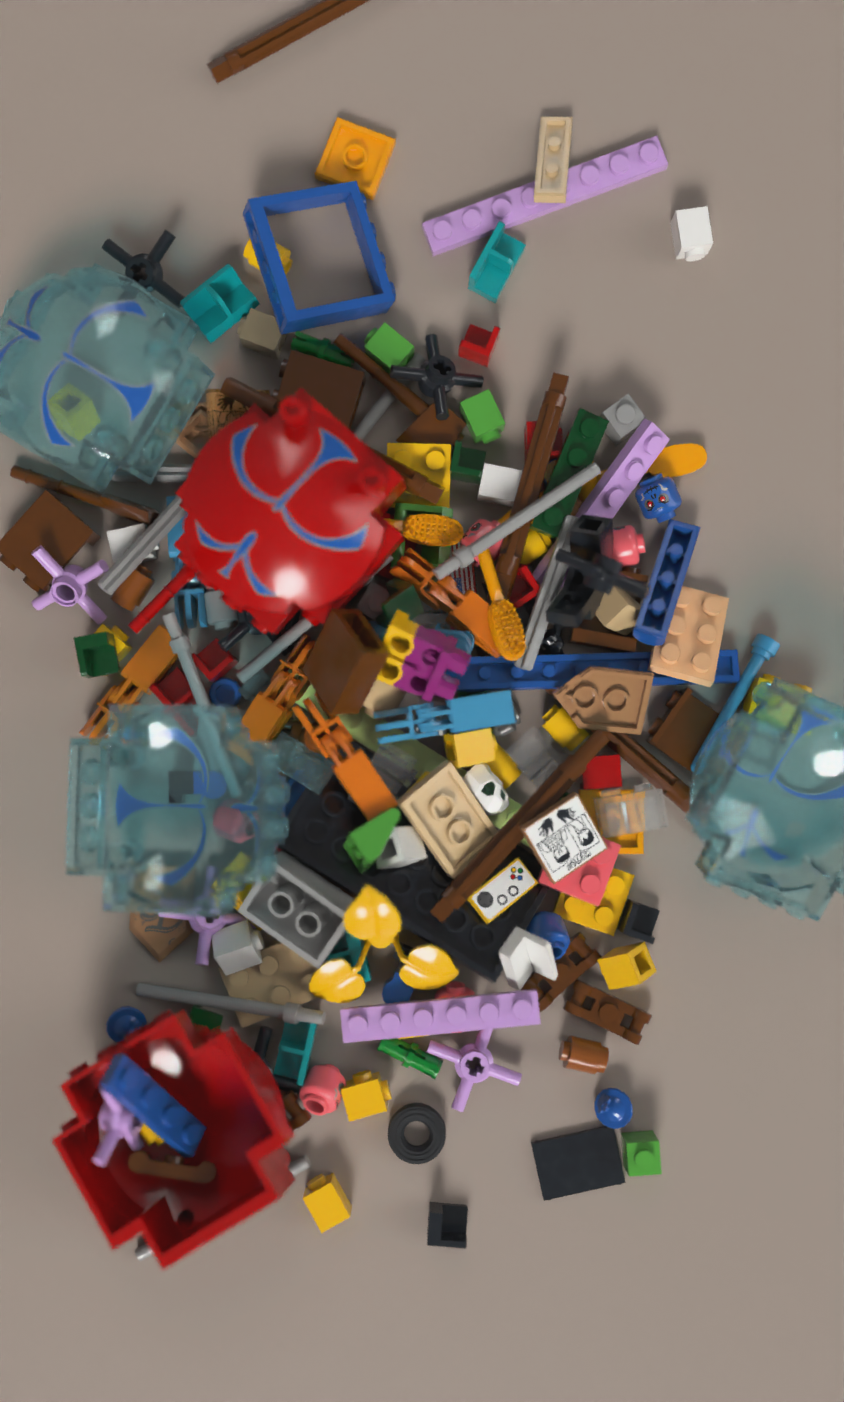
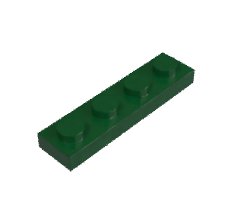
[530,408,609,540]

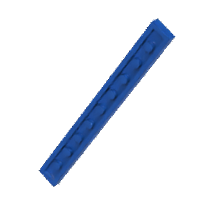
[444,649,740,692]

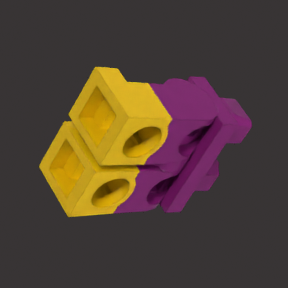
[377,610,472,702]

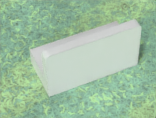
[498,927,558,991]

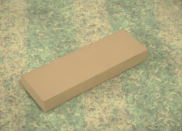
[534,117,572,203]

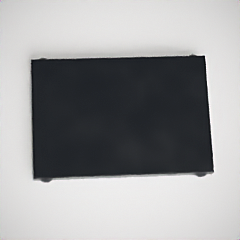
[531,1126,626,1201]

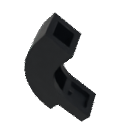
[546,514,613,628]

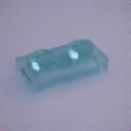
[264,731,335,795]

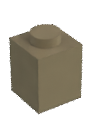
[237,308,289,360]

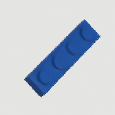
[99,1054,207,1158]

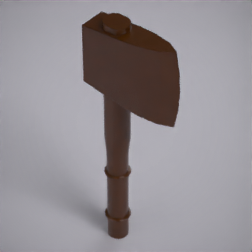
[333,333,467,448]
[10,465,160,527]

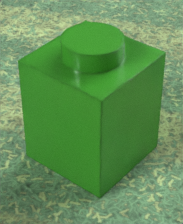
[364,322,414,374]
[459,389,505,444]
[621,1130,662,1177]

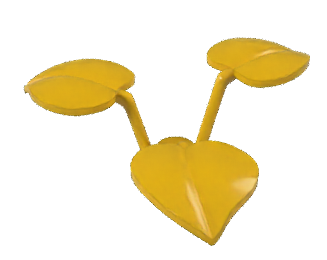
[309,884,459,1003]

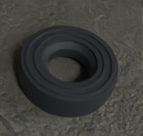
[388,1103,446,1164]

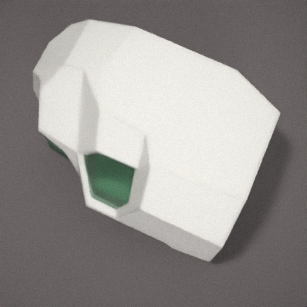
[462,763,509,815]

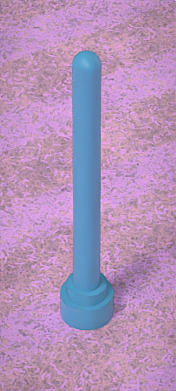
[690,633,780,774]

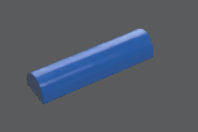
[633,519,701,646]

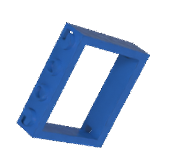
[242,181,396,335]

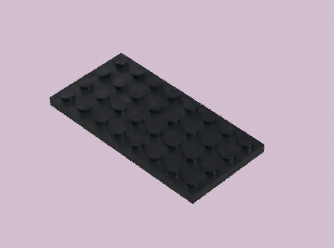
[271,741,549,984]

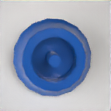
[106,1006,147,1043]
[594,1088,633,1129]

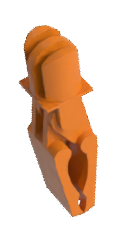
[389,547,501,658]
[79,624,178,752]
[226,633,316,765]
[292,692,398,822]

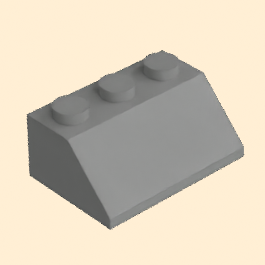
[238,850,354,969]

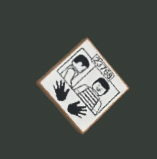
[519,792,608,884]

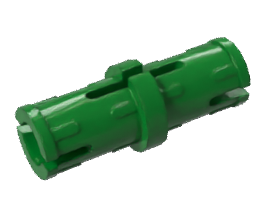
[291,331,355,368]
[377,1038,443,1079]

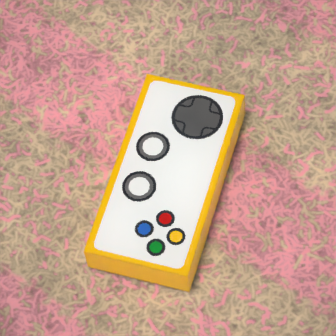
[468,858,538,924]

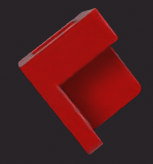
[458,324,501,367]
[509,563,540,609]
[191,637,239,682]
[580,754,622,790]

